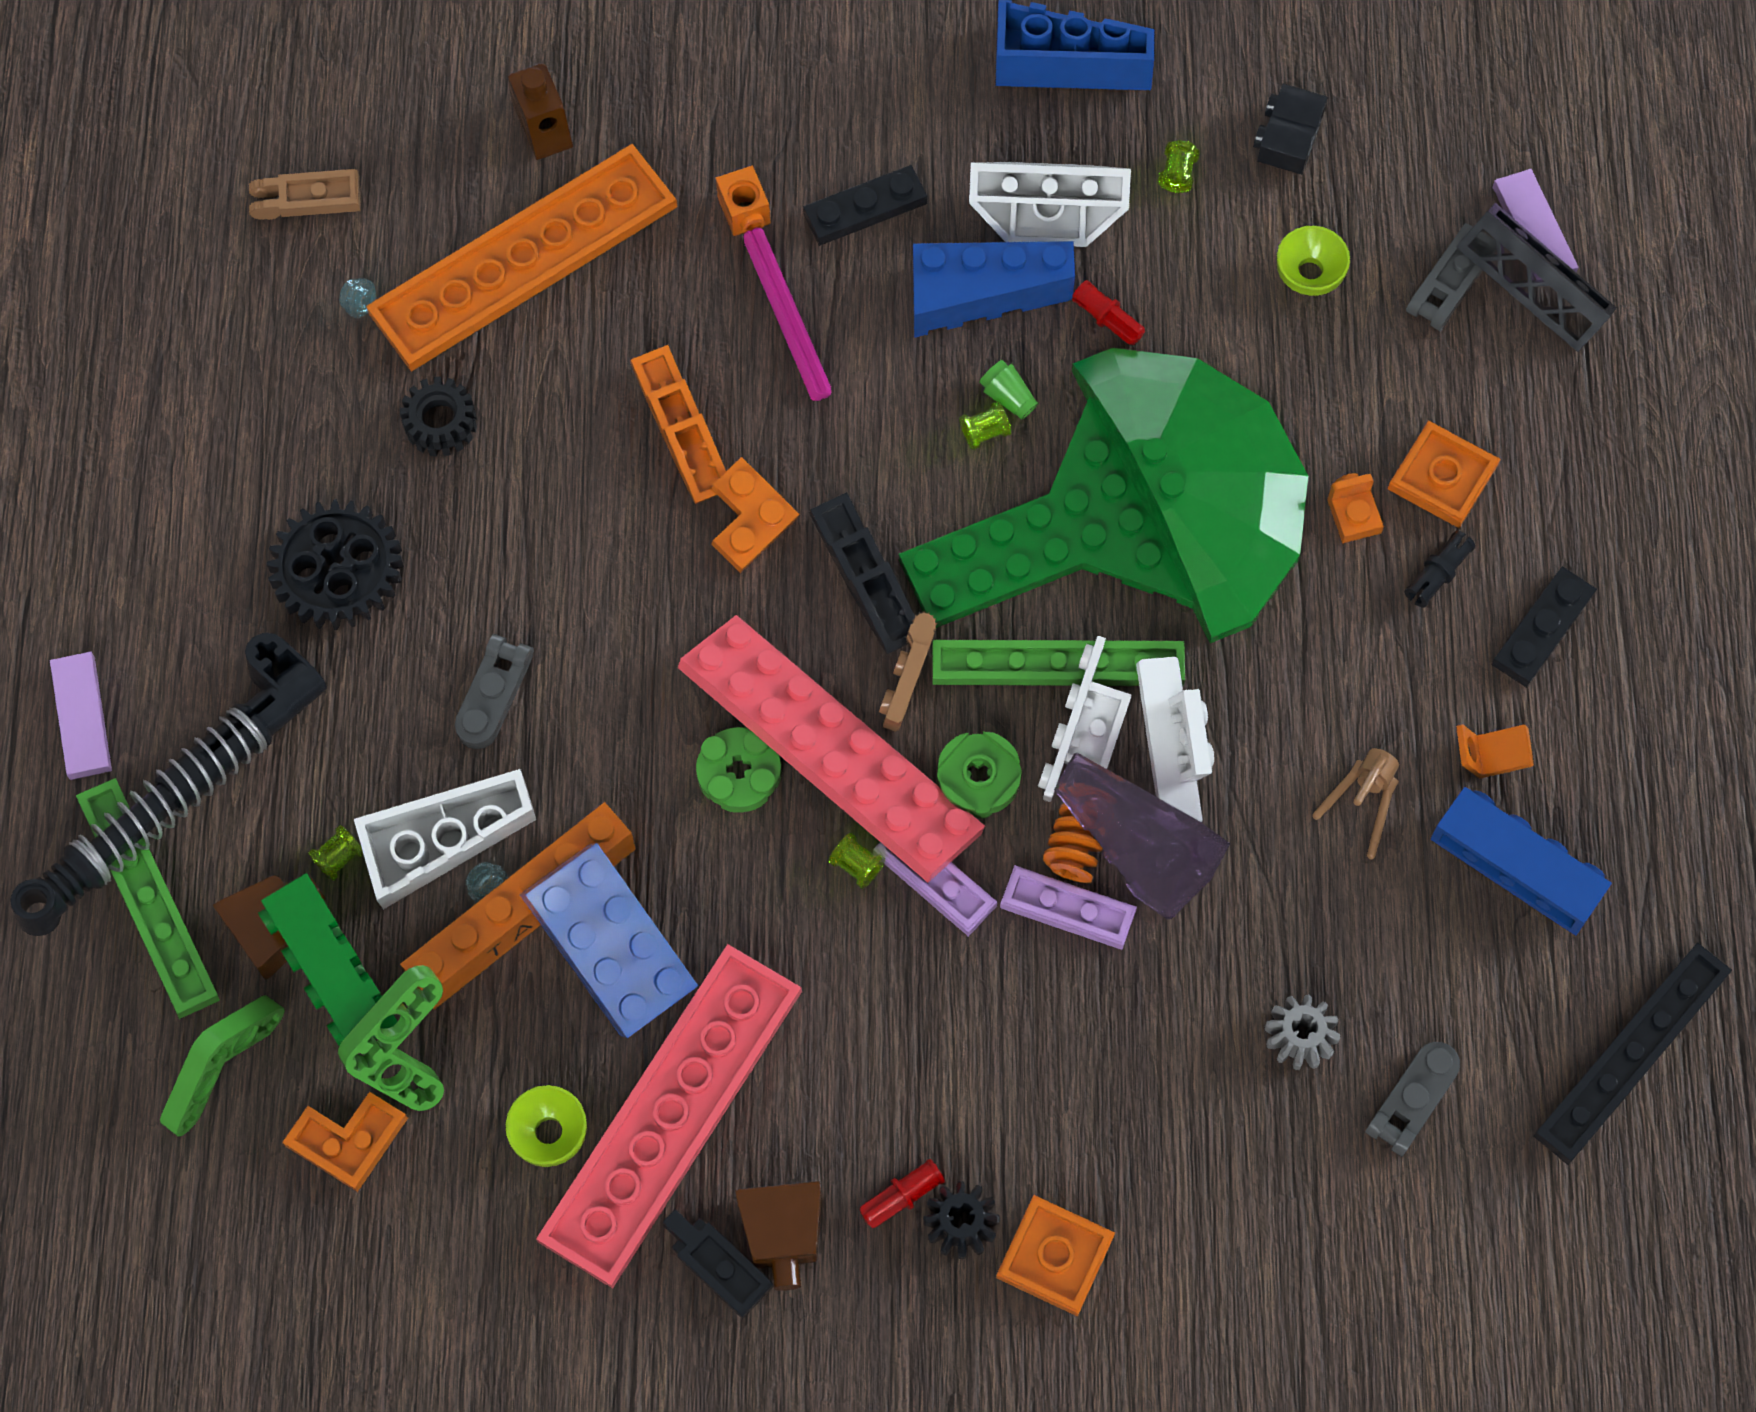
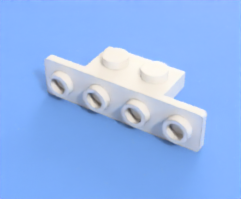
[1038,636,1132,802]
[1136,657,1214,827]

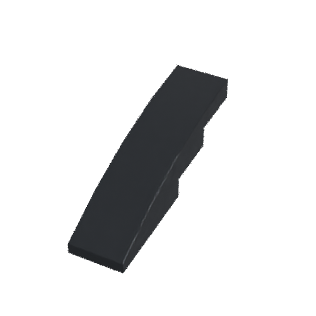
[809,492,915,654]

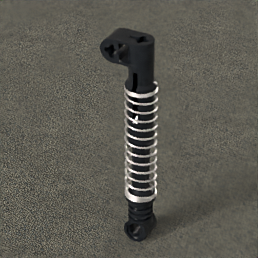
[10,633,327,936]

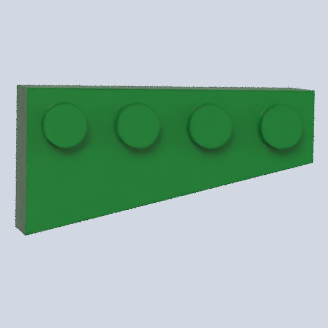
[258,873,398,1046]

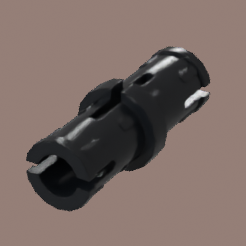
[1404,530,1476,608]

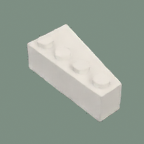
[354,769,536,910]

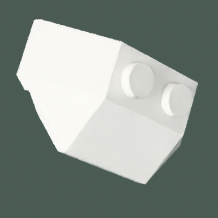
[969,162,1131,247]

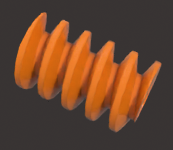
[1043,785,1117,883]

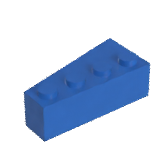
[996,0,1154,90]
[913,241,1075,338]

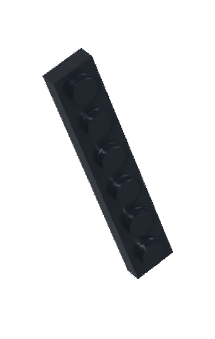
[1533,942,1732,1165]

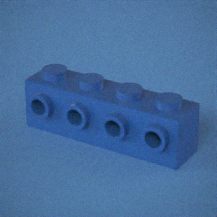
[1430,787,1612,936]

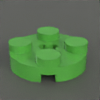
[696,727,781,813]
[937,731,1022,819]

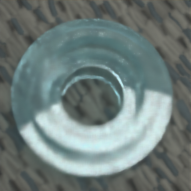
[339,278,376,318]
[466,862,508,903]

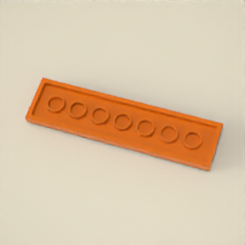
[366,144,677,372]

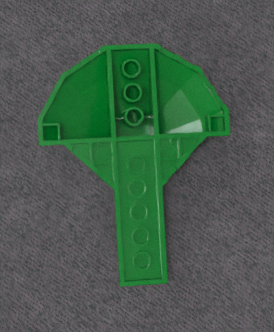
[899,348,1308,644]

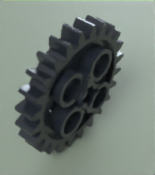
[267,499,404,630]

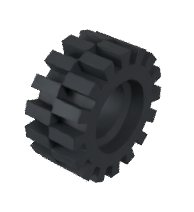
[400,377,477,457]

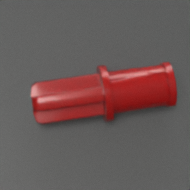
[1072,280,1145,345]
[859,1159,945,1228]

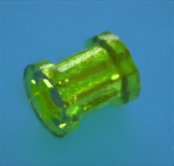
[1158,140,1200,193]
[959,401,1011,450]
[307,825,363,881]
[828,833,885,889]

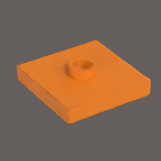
[1388,420,1501,529]
[996,1195,1115,1317]

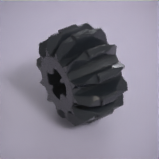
[923,1181,1000,1259]

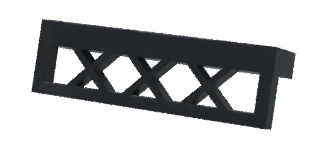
[1456,203,1617,352]

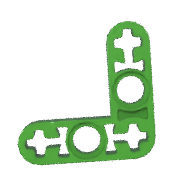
[338,965,444,1111]
[160,995,285,1137]

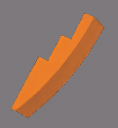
[630,345,726,504]

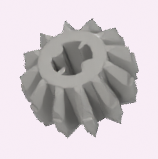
[1265,995,1340,1070]

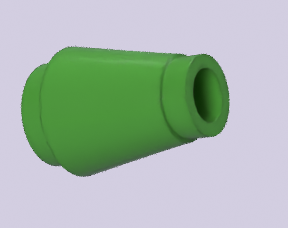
[979,360,1039,420]

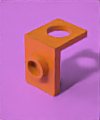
[1456,724,1534,779]

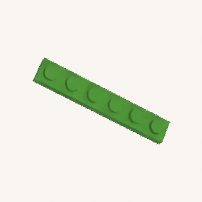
[933,640,1185,686]
[76,778,220,1019]

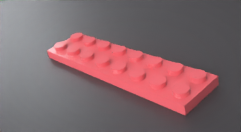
[678,615,985,883]
[536,944,802,1289]

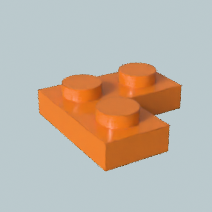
[711,457,800,573]
[282,1091,408,1192]

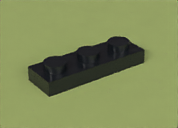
[803,165,927,246]
[1492,566,1597,688]

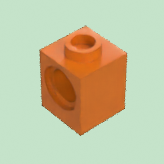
[716,165,771,236]

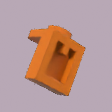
[1327,473,1384,543]

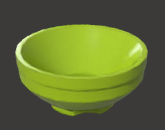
[1276,226,1350,296]
[506,1085,587,1167]

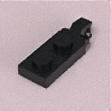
[663,1209,774,1319]

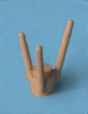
[1313,748,1399,860]

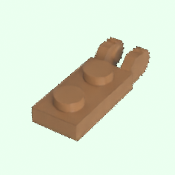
[249,169,361,220]
[879,612,937,732]

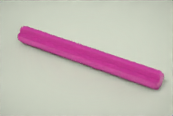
[743,228,831,401]

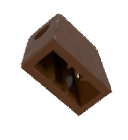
[508,63,573,160]
[213,875,326,981]
[735,1181,822,1291]

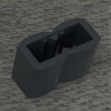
[1253,83,1328,175]

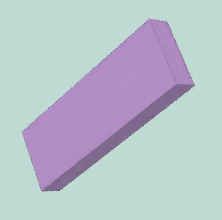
[1493,169,1578,280]
[50,652,112,780]
[873,842,997,937]
[1000,865,1137,950]

